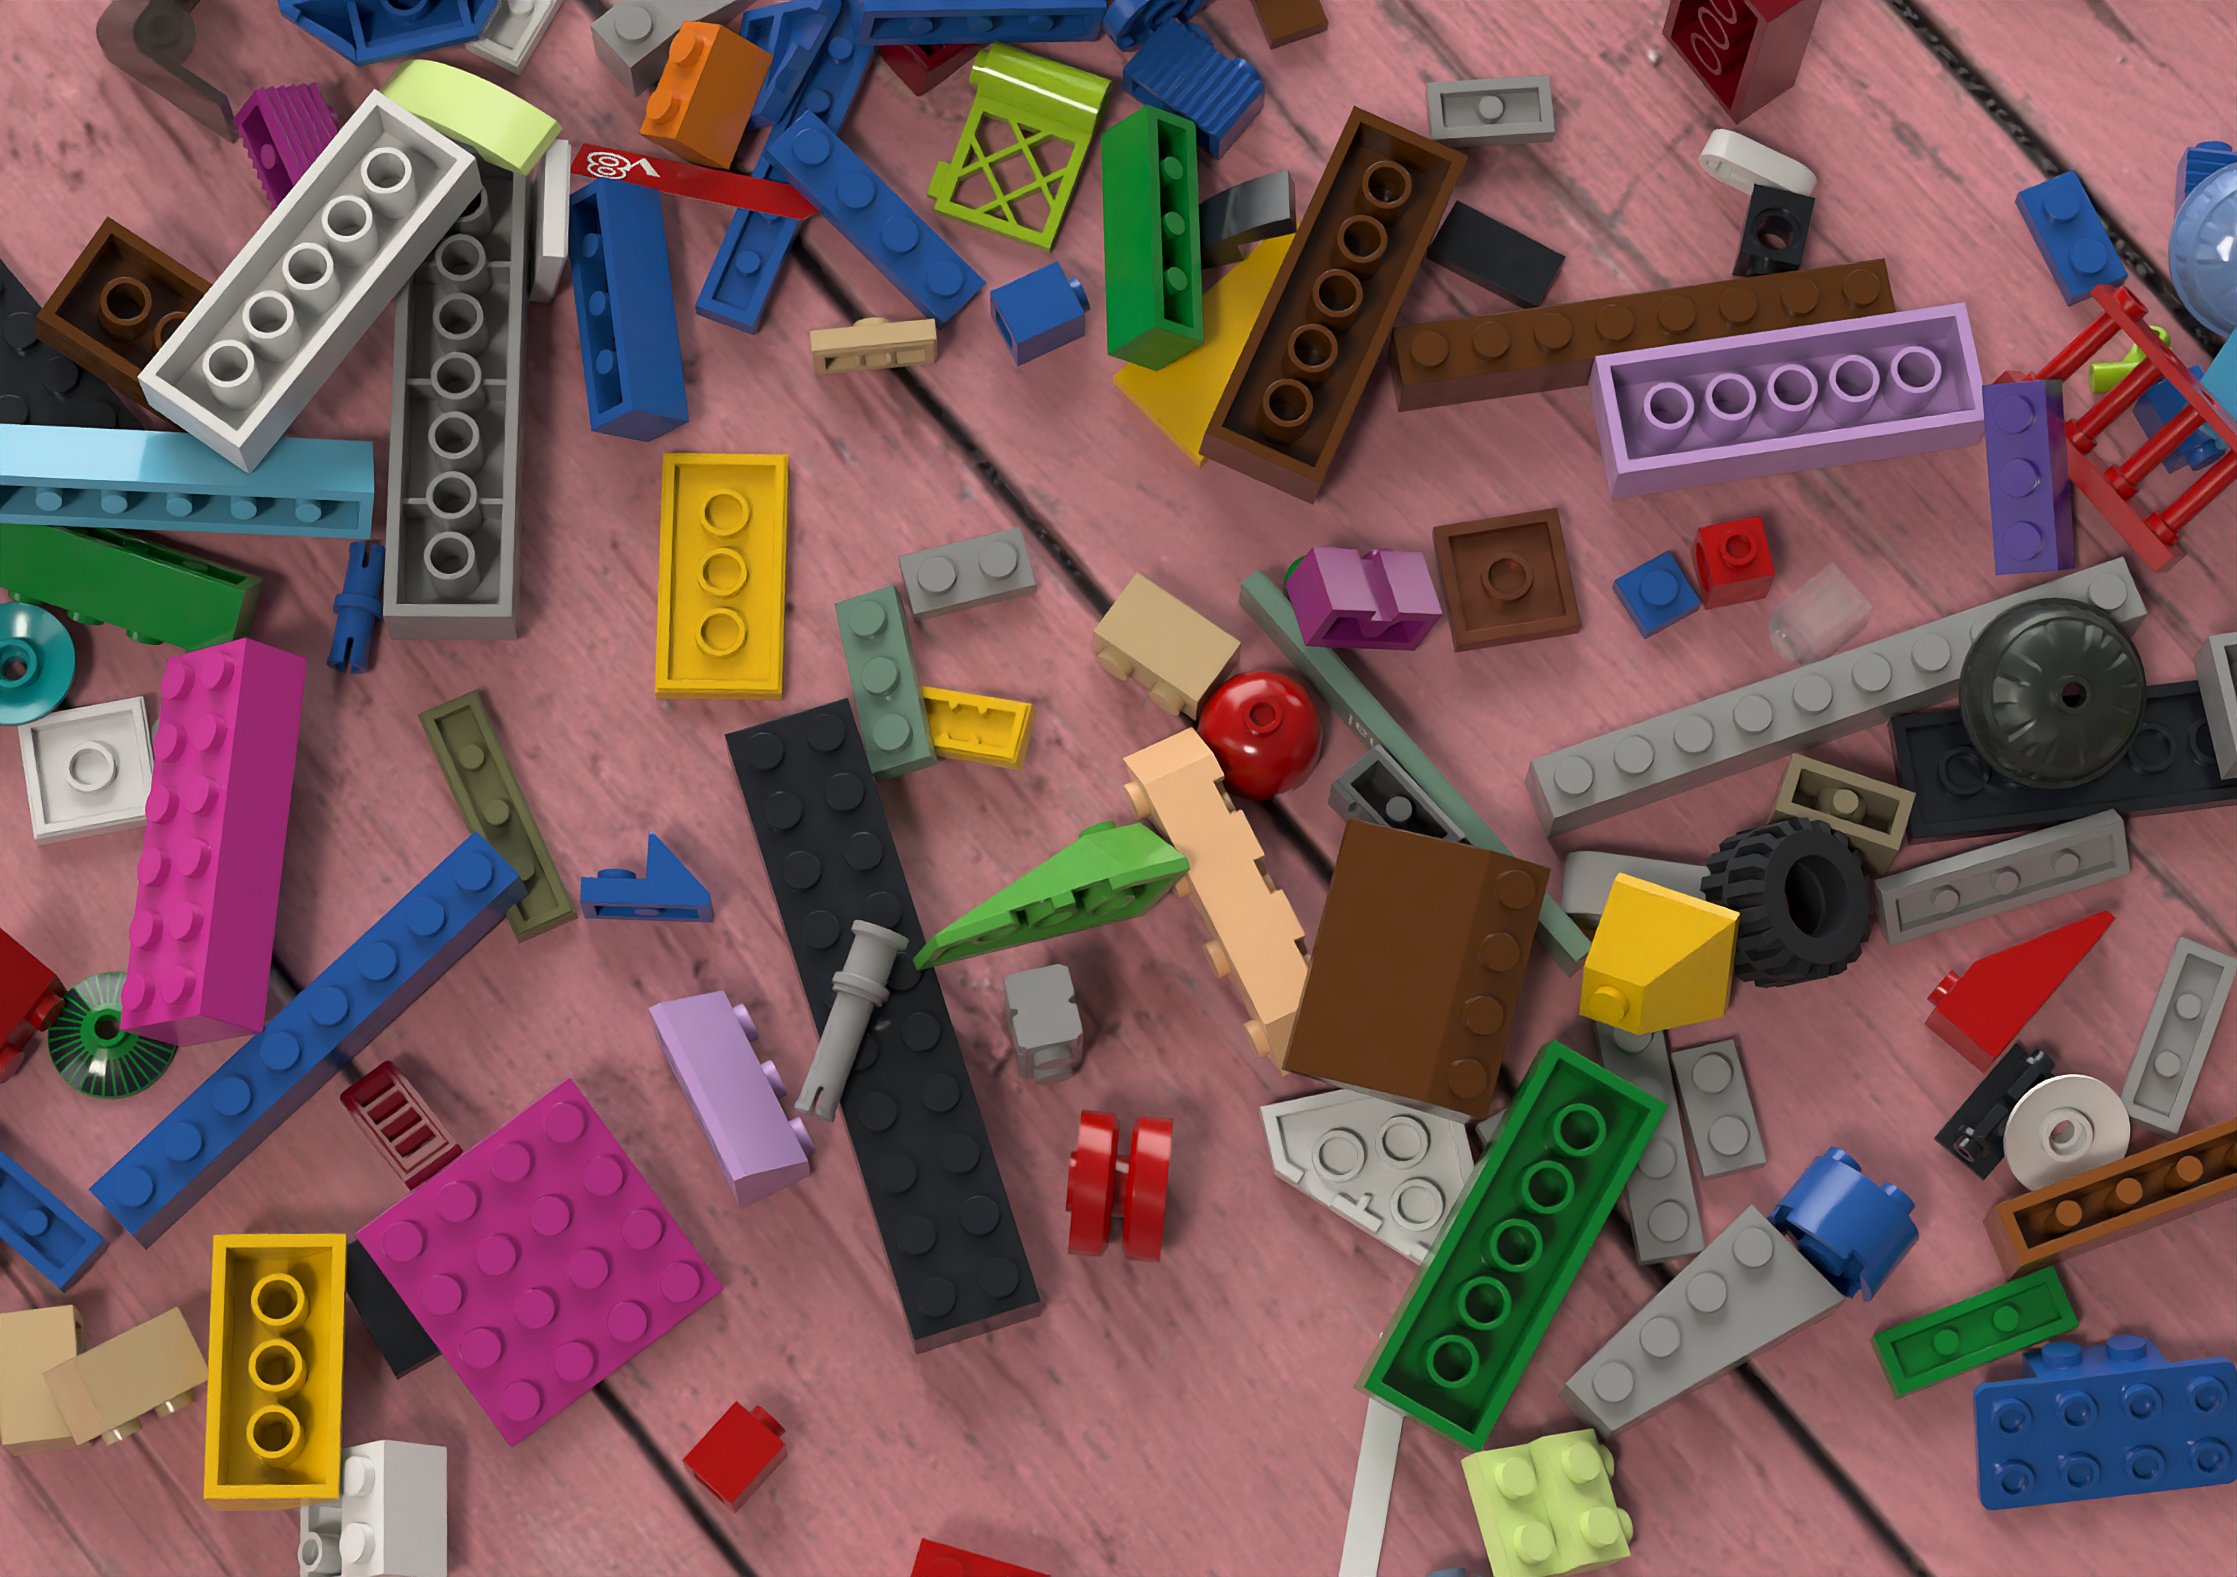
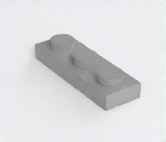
[2119,936,2237,1140]

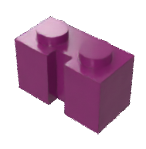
[1285,545,1443,651]

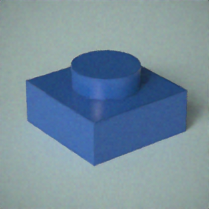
[1612,551,1701,639]

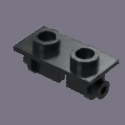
[1933,1044,2056,1181]

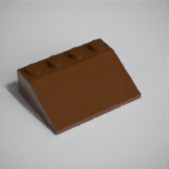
[1281,819,1551,1124]

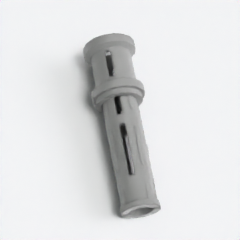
[794,920,909,1122]

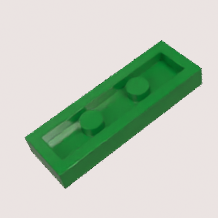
[1870,1265,2080,1400]

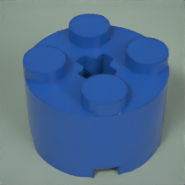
[1766,1147,1920,1302]

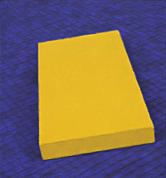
[1113,220,1300,468]
[655,453,789,701]

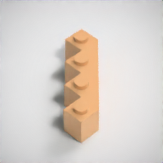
[1123,727,1311,1076]

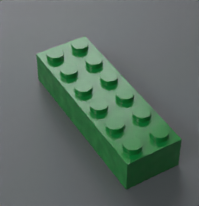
[1353,1040,1668,1453]

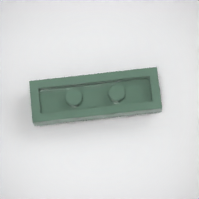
[834,585,938,783]

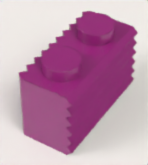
[234,82,339,211]

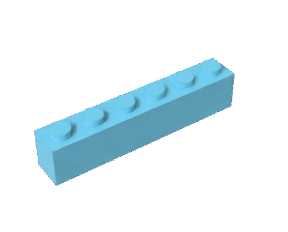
[0,424,374,539]

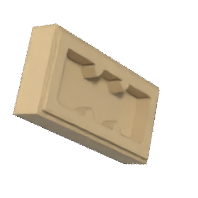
[810,317,938,375]

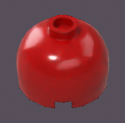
[1197,670,1324,801]

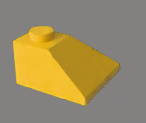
[1579,872,1740,1035]

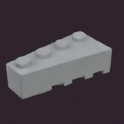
[1558,1204,1846,1444]

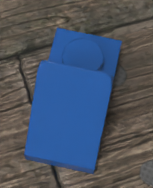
[580,831,714,923]

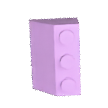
[648,990,816,1209]

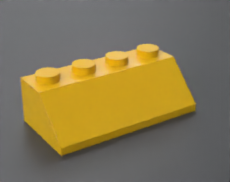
[203,1234,348,1511]

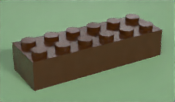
[1198,106,1468,505]

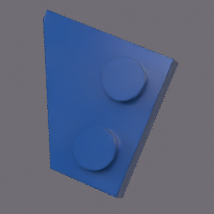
[739,0,842,131]

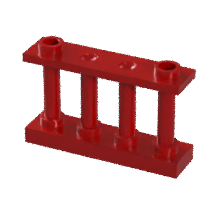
[1992,284,2237,573]

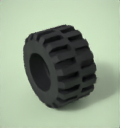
[1700,817,1874,988]

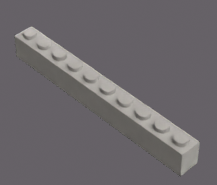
[1525,557,2148,839]

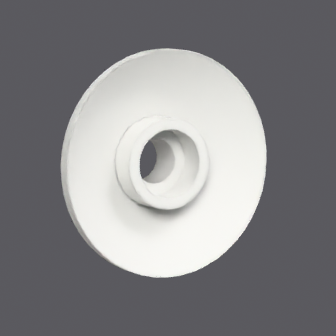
[2003,1074,2130,1191]

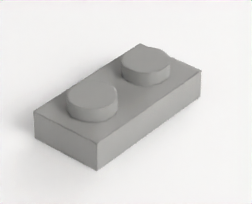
[1425,75,1555,148]
[898,527,1036,622]
[1668,1039,1767,1182]

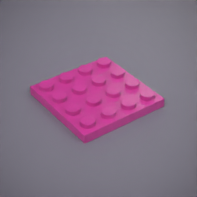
[354,1077,724,1448]

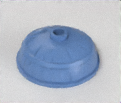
[2168,162,2237,338]

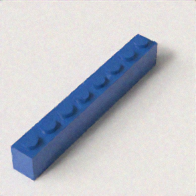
[88,831,528,1250]

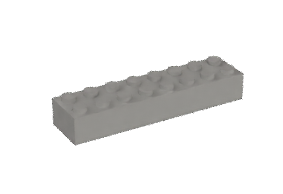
[383,141,534,640]

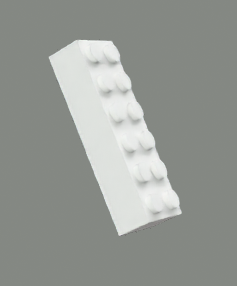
[137,89,483,475]

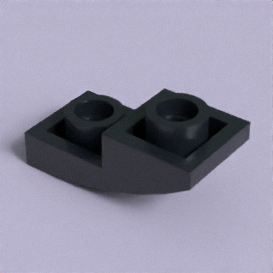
[1199,170,1297,270]
[346,1239,442,1380]

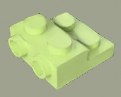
[1461,1428,1633,1577]

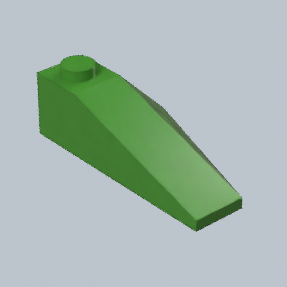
[913,821,1190,971]

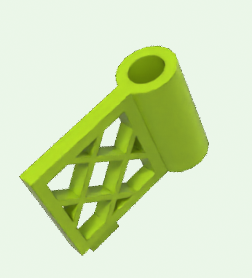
[926,41,1113,253]

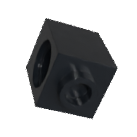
[1732,184,1815,278]

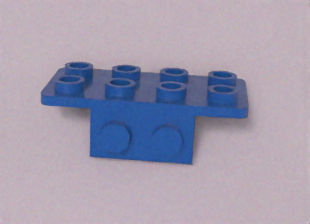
[1973,1334,2237,1510]

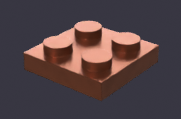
[1432,507,1581,653]

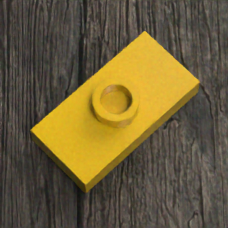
[921,686,1038,771]

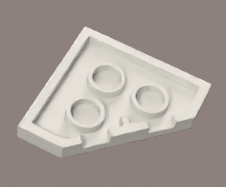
[1259,1089,1474,1266]

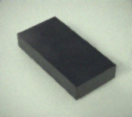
[1426,200,1566,309]

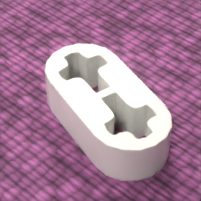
[1698,129,1817,197]

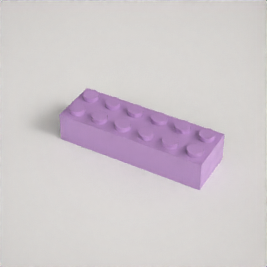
[1588,302,1985,499]

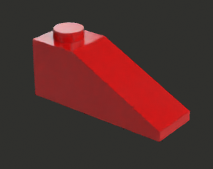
[1924,910,2116,1074]

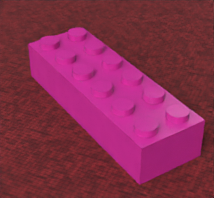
[120,638,307,1047]

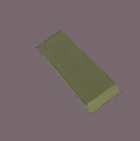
[418,690,578,944]

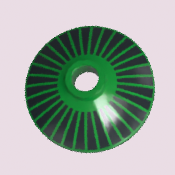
[47,972,177,1099]

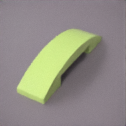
[379,59,563,177]

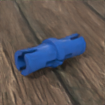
[326,541,386,674]

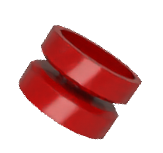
[1065,1110,1173,1263]

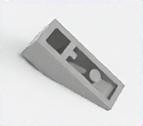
[590,0,757,98]

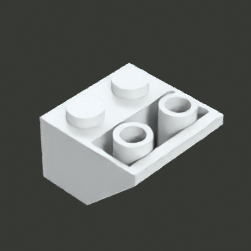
[298,1440,447,1577]

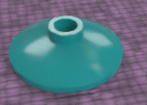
[0,602,76,726]

